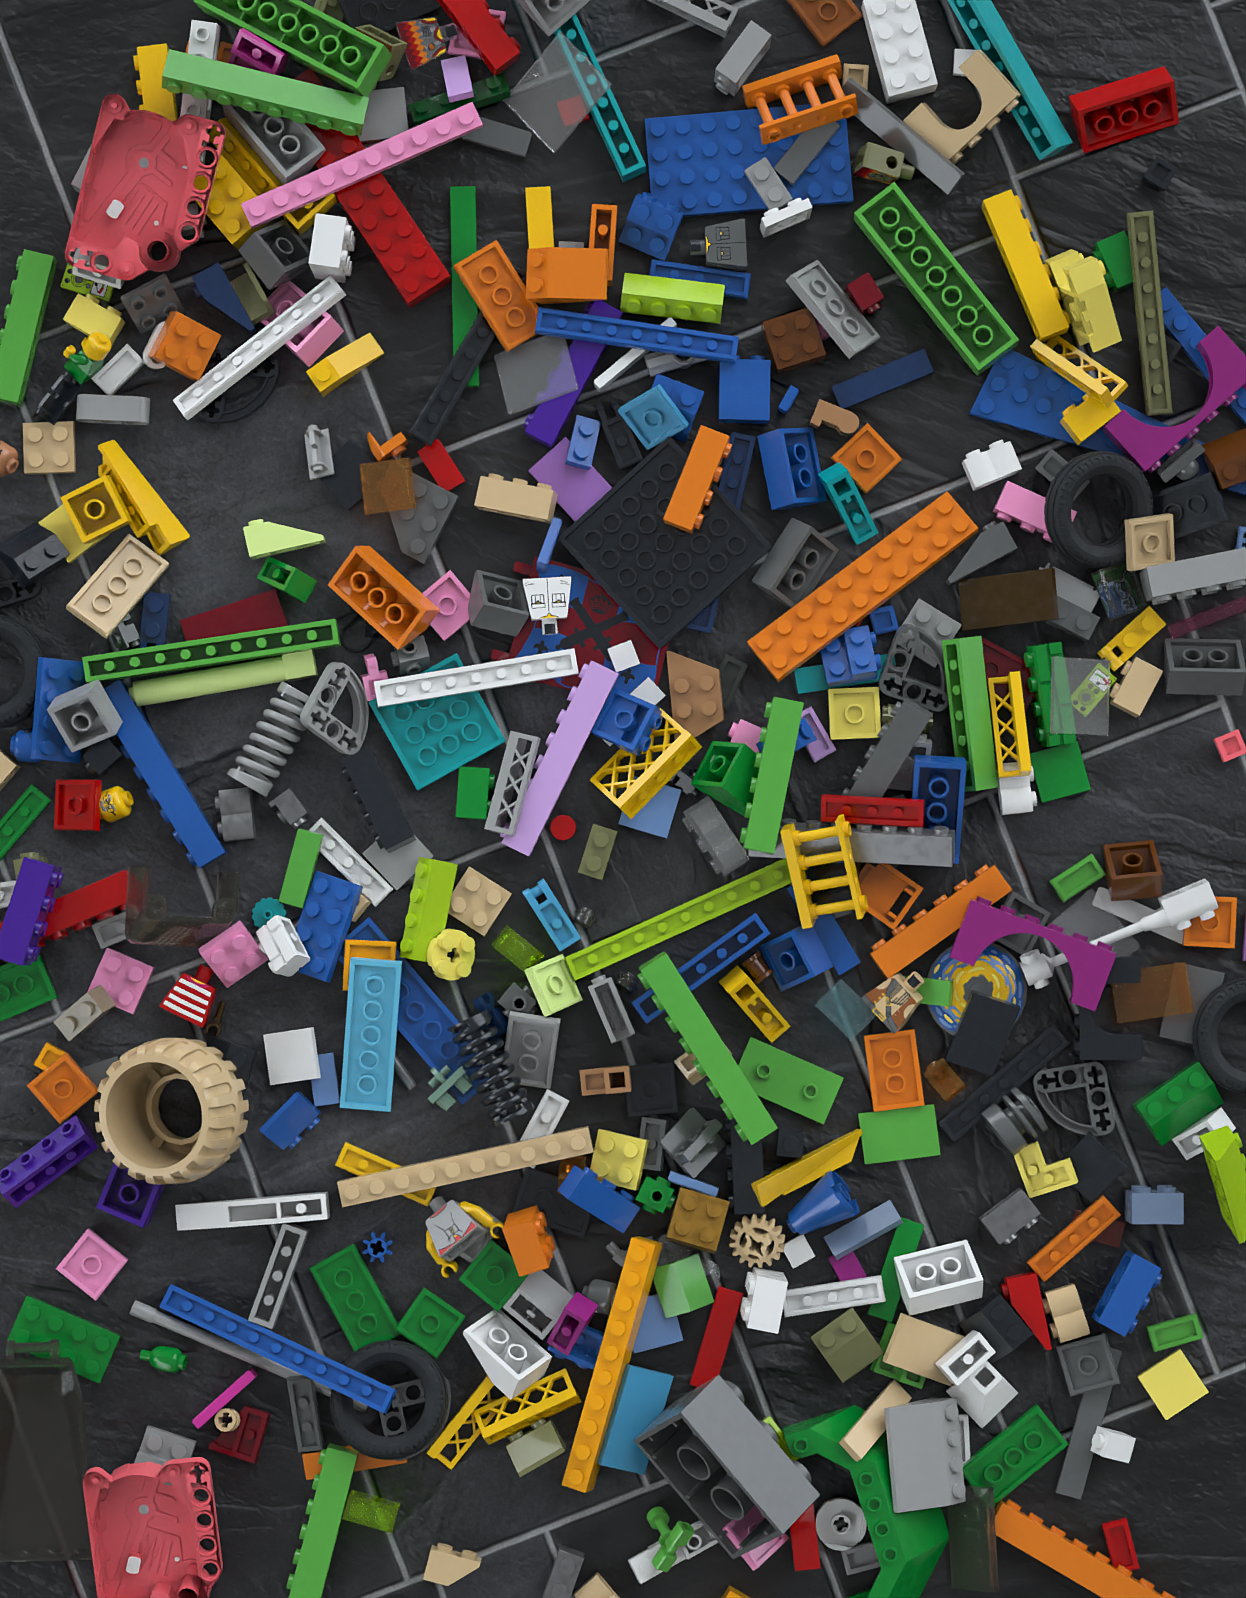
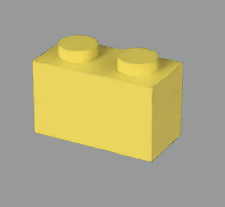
[63,293,125,345]

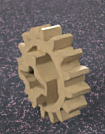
[729,1214,785,1268]

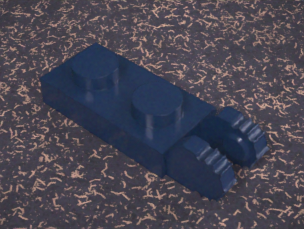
[139,592,171,648]

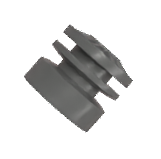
[981,1087,1048,1156]

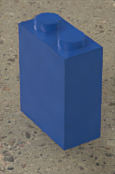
[718,355,771,424]

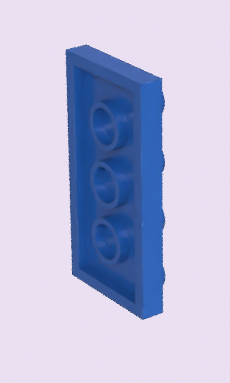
[31,657,86,763]
[296,870,363,983]

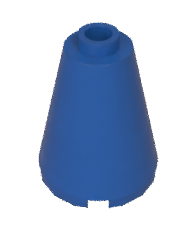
[786,1170,859,1235]

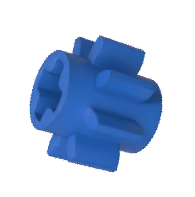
[363,1231,394,1263]

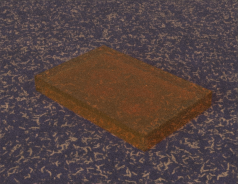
[1111,962,1194,1023]

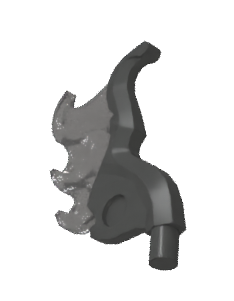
[605,1233,720,1279]

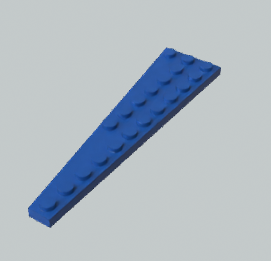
[969,350,1246,496]

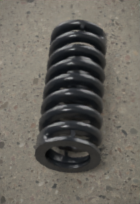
[447,1009,534,1127]

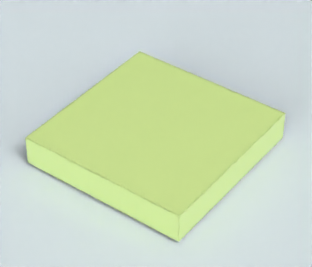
[524,954,583,1017]

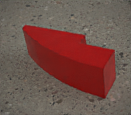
[790,1503,821,1571]

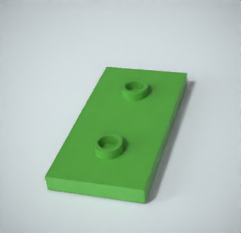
[738,1037,844,1124]

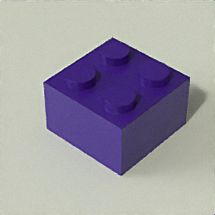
[96,1164,165,1228]

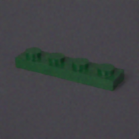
[408,73,511,127]

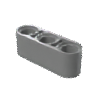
[76,394,150,425]

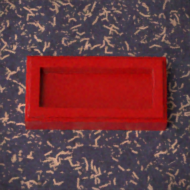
[417,438,466,492]
[1101,1517,1140,1571]

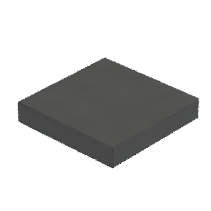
[1056,1333,1121,1397]

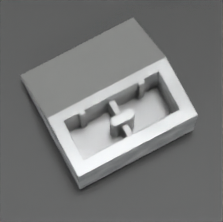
[503,1270,573,1340]

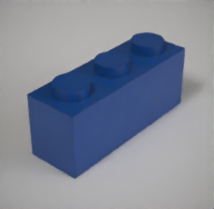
[558,1165,640,1234]

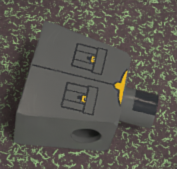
[690,219,747,271]

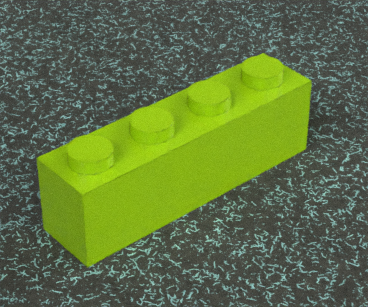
[620,273,725,324]
[399,857,458,962]

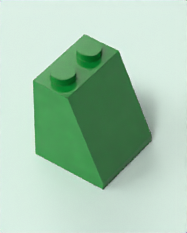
[690,741,759,816]

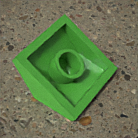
[653,1253,714,1318]

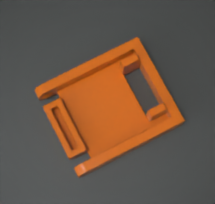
[859,863,924,930]

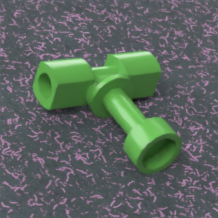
[647,1507,694,1572]

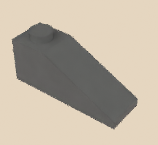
[946,521,1017,586]

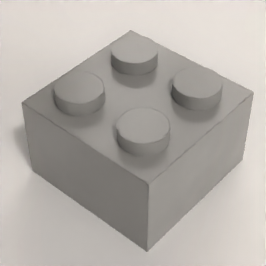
[47,679,123,753]

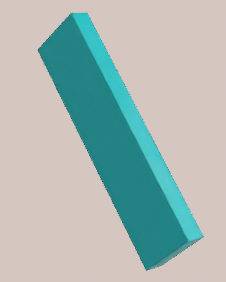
[794,654,896,694]

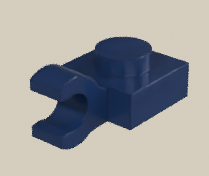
[473,992,508,1041]

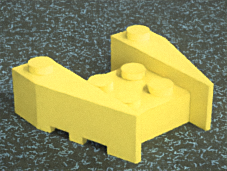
[1044,249,1122,352]

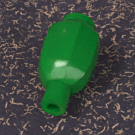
[140,1346,188,1373]

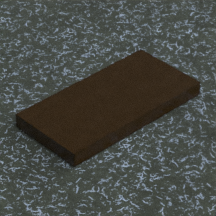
[958,568,1059,631]

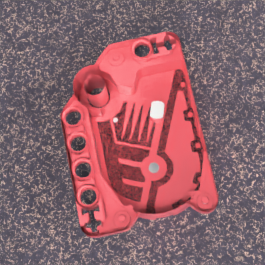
[65,93,226,281]
[83,1457,223,1598]

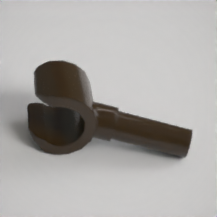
[205,1001,226,1038]

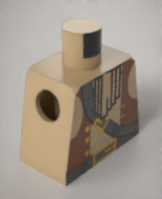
[860,971,924,1034]

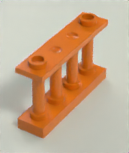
[742,54,859,145]

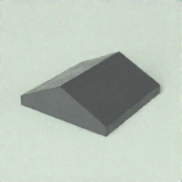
[995,891,1051,955]

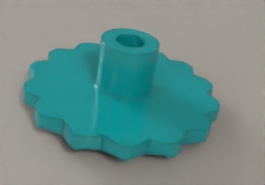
[252,897,287,929]

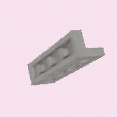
[647,0,738,38]
[484,731,541,837]

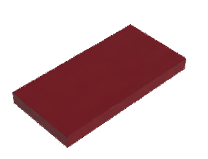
[179,589,288,669]

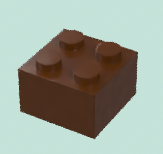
[761,308,826,375]

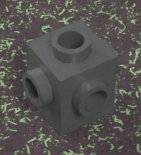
[390,635,430,675]
[498,982,538,1018]

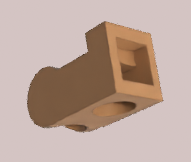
[809,399,859,436]

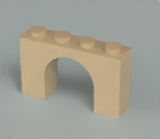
[903,50,1021,164]

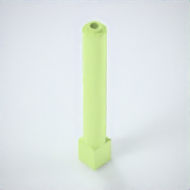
[129,650,318,707]

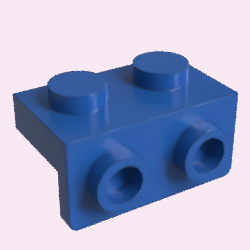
[547,1326,604,1370]

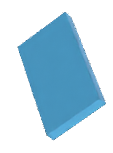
[597,1364,674,1475]

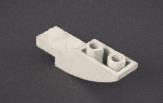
[628,1520,718,1584]

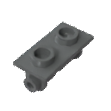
[111,614,140,651]

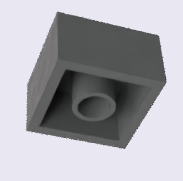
[238,219,310,290]

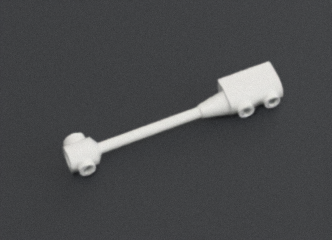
[1019,878,1218,989]

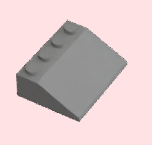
[884,1398,966,1513]

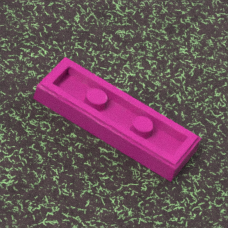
[192,1368,258,1429]

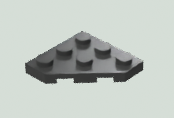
[381,462,460,564]

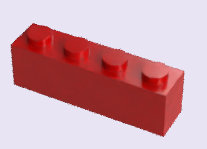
[437,0,521,76]

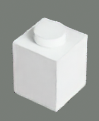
[1090,1426,1136,1463]

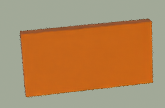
[453,240,538,353]

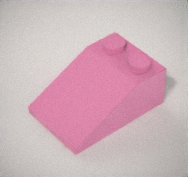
[260,281,344,367]

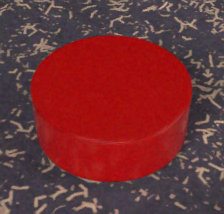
[550,815,576,840]

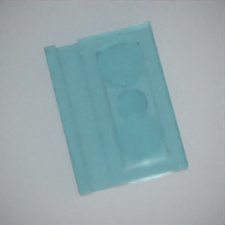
[815,979,876,1041]

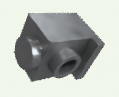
[269,788,309,829]

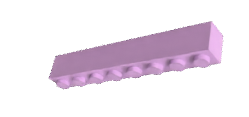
[500,660,619,856]

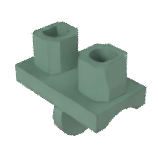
[427,1065,474,1111]

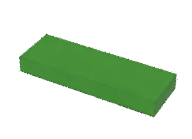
[279,828,324,909]

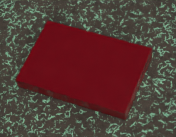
[981,637,1034,712]

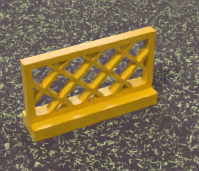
[590,708,702,819]

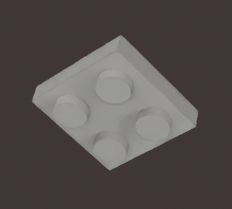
[892,598,961,668]

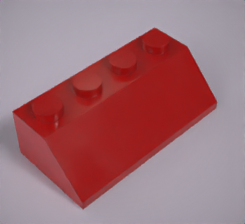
[1069,66,1179,153]

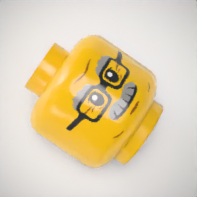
[99,786,134,823]

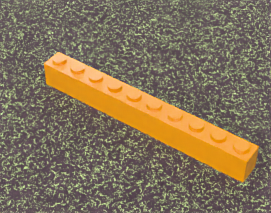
[562,1236,663,1493]

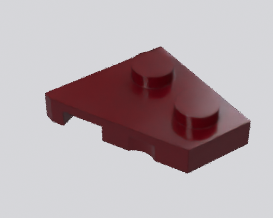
[208,1406,271,1463]

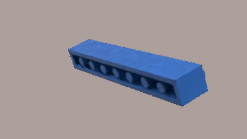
[104,680,228,869]

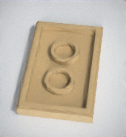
[882,1313,965,1386]

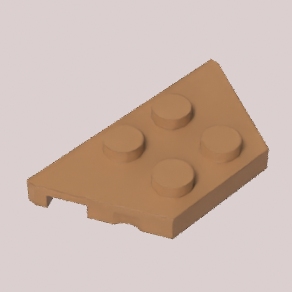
[666,651,724,740]

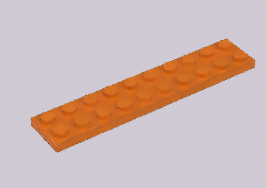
[747,492,979,682]

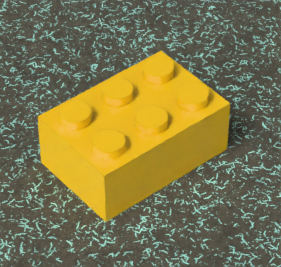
[194,155,272,250]

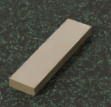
[839,1379,912,1462]

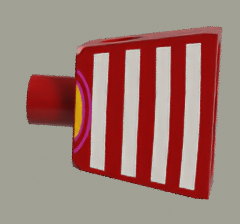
[159,964,218,1028]

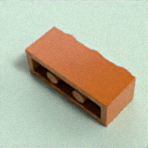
[589,204,617,287]

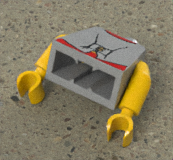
[426,1196,504,1278]

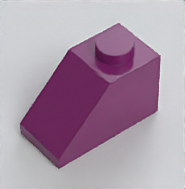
[546,1292,599,1356]

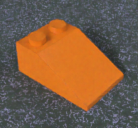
[526,247,608,304]

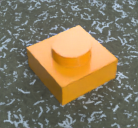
[34,1042,69,1070]

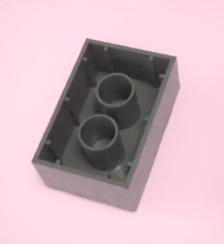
[633,1375,820,1559]

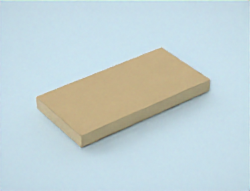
[66,534,169,639]

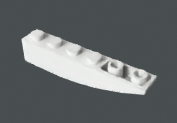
[175,1191,330,1231]

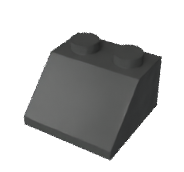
[468,570,530,637]

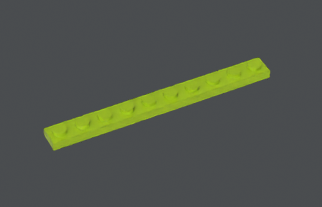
[565,858,792,981]

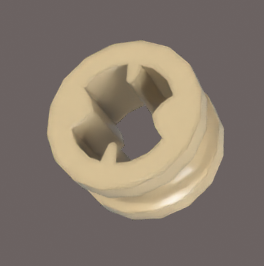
[214,1408,240,1432]

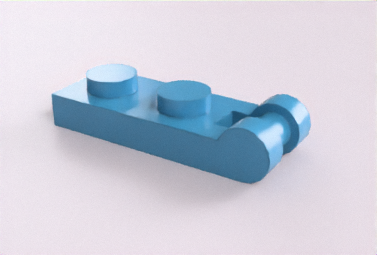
[522,878,581,951]

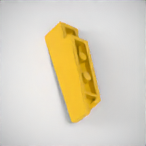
[98,440,190,556]
[751,1129,863,1207]

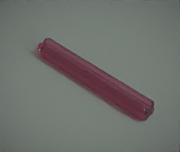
[1168,596,1246,638]

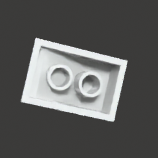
[463,1309,552,1400]

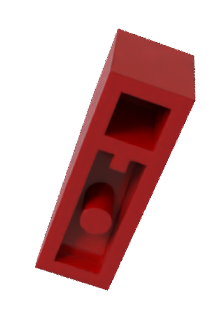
[1001,1271,1052,1350]

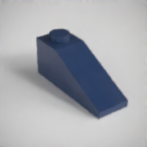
[192,262,257,335]

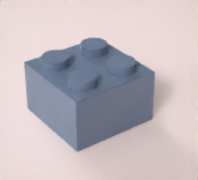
[1124,1185,1184,1224]

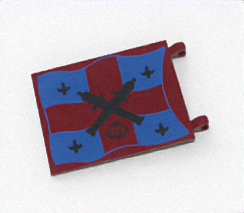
[490,556,669,695]

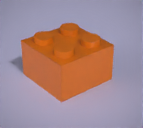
[148,311,221,380]
[502,1205,556,1277]

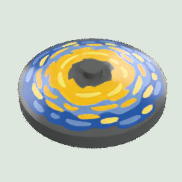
[926,943,1027,1036]

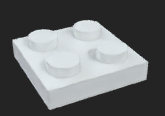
[760,198,812,238]

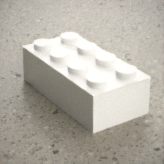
[861,0,938,104]
[740,1267,788,1334]

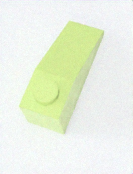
[243,519,326,560]

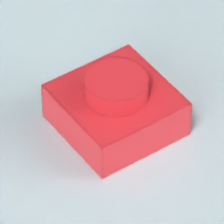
[1213,729,1246,762]

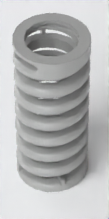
[227,681,314,797]

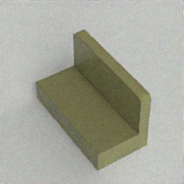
[230,262,275,325]

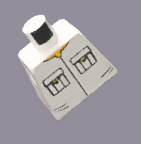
[523,576,571,635]

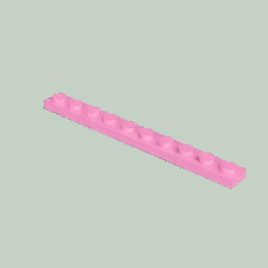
[241,102,483,229]

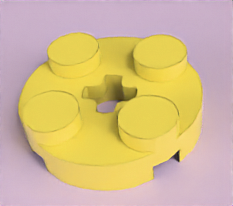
[427,929,475,980]

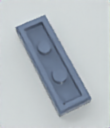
[824,1200,903,1260]

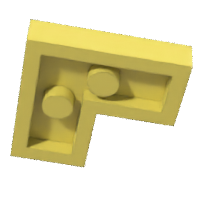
[1014,1141,1079,1198]

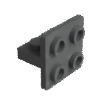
[121,273,185,334]
[659,1108,726,1178]

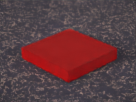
[54,780,102,831]

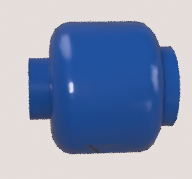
[10,729,41,763]

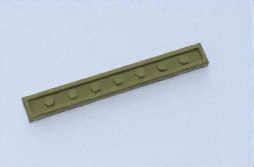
[1126,210,1173,416]

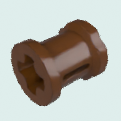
[740,951,774,985]

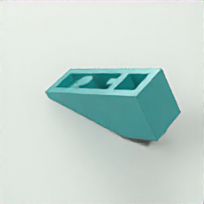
[818,462,879,545]

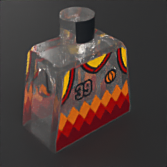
[396,17,458,71]

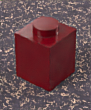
[845,272,884,315]

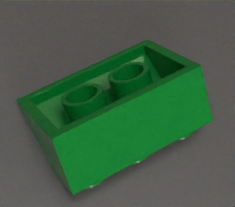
[1132,1061,1224,1146]

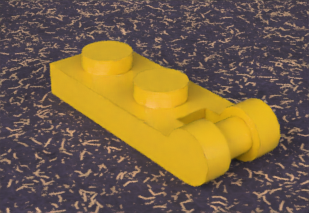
[1097,606,1166,671]

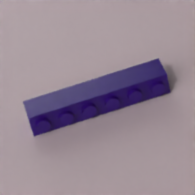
[523,301,623,449]

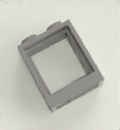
[714,20,772,96]

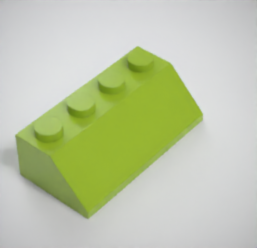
[1199,1125,1246,1244]

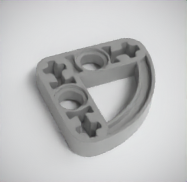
[300,662,369,755]

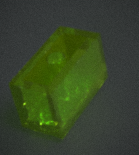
[342,1490,401,1533]

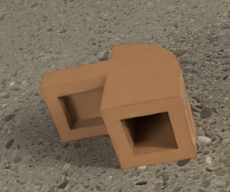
[579,1065,632,1096]

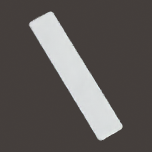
[1092,887,1183,944]

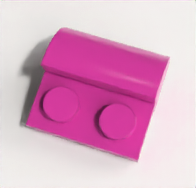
[228,28,288,76]

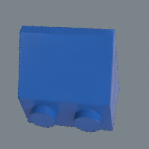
[651,374,704,443]
[759,925,833,992]
[259,1091,322,1150]

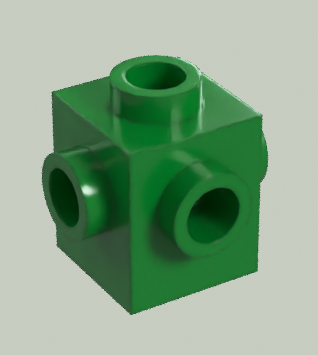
[635,1175,676,1215]

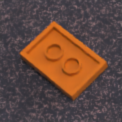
[863,1029,924,1112]

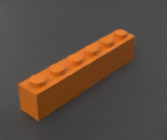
[869,864,1012,979]

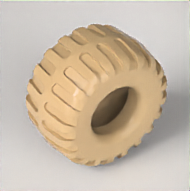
[94,1038,249,1185]

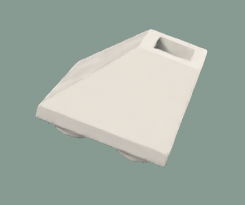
[946,1361,1018,1428]

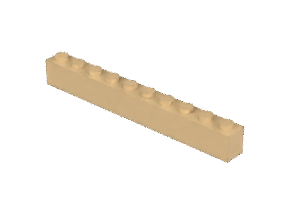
[337,1126,594,1207]

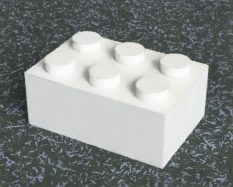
[308,213,356,283]

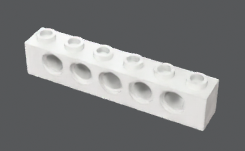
[180,20,221,169]

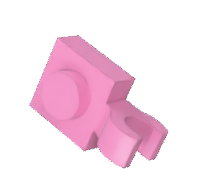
[361,653,388,701]

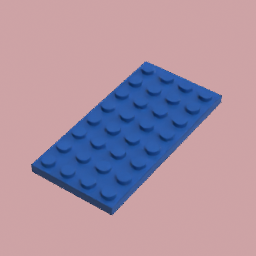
[645,103,853,217]

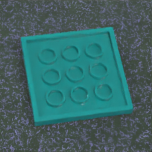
[368,653,506,791]

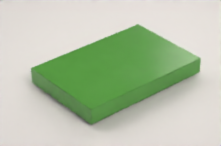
[858,1104,941,1164]

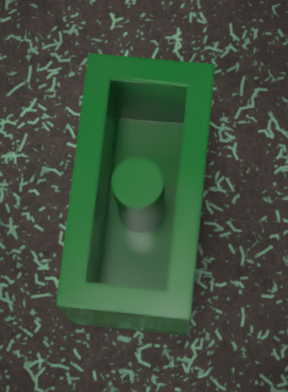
[1092,231,1133,293]
[456,766,495,820]

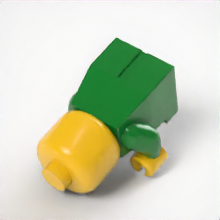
[63,332,112,385]

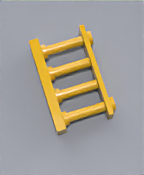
[780,814,868,929]

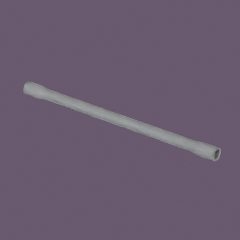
[130,1300,367,1413]

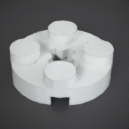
[815,1497,867,1551]

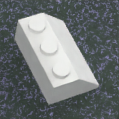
[894,1240,983,1316]

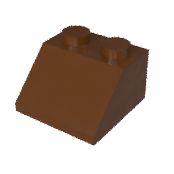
[1202,428,1246,492]
[1103,840,1163,902]

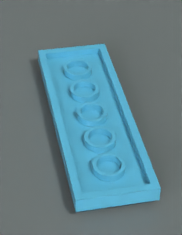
[340,957,402,1112]

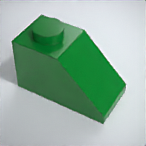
[257,556,317,603]

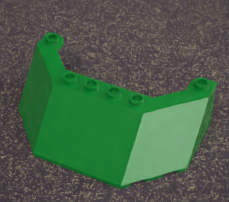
[782,1405,950,1598]

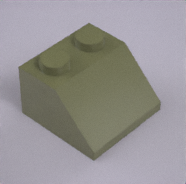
[811,1308,885,1383]
[506,1417,566,1477]

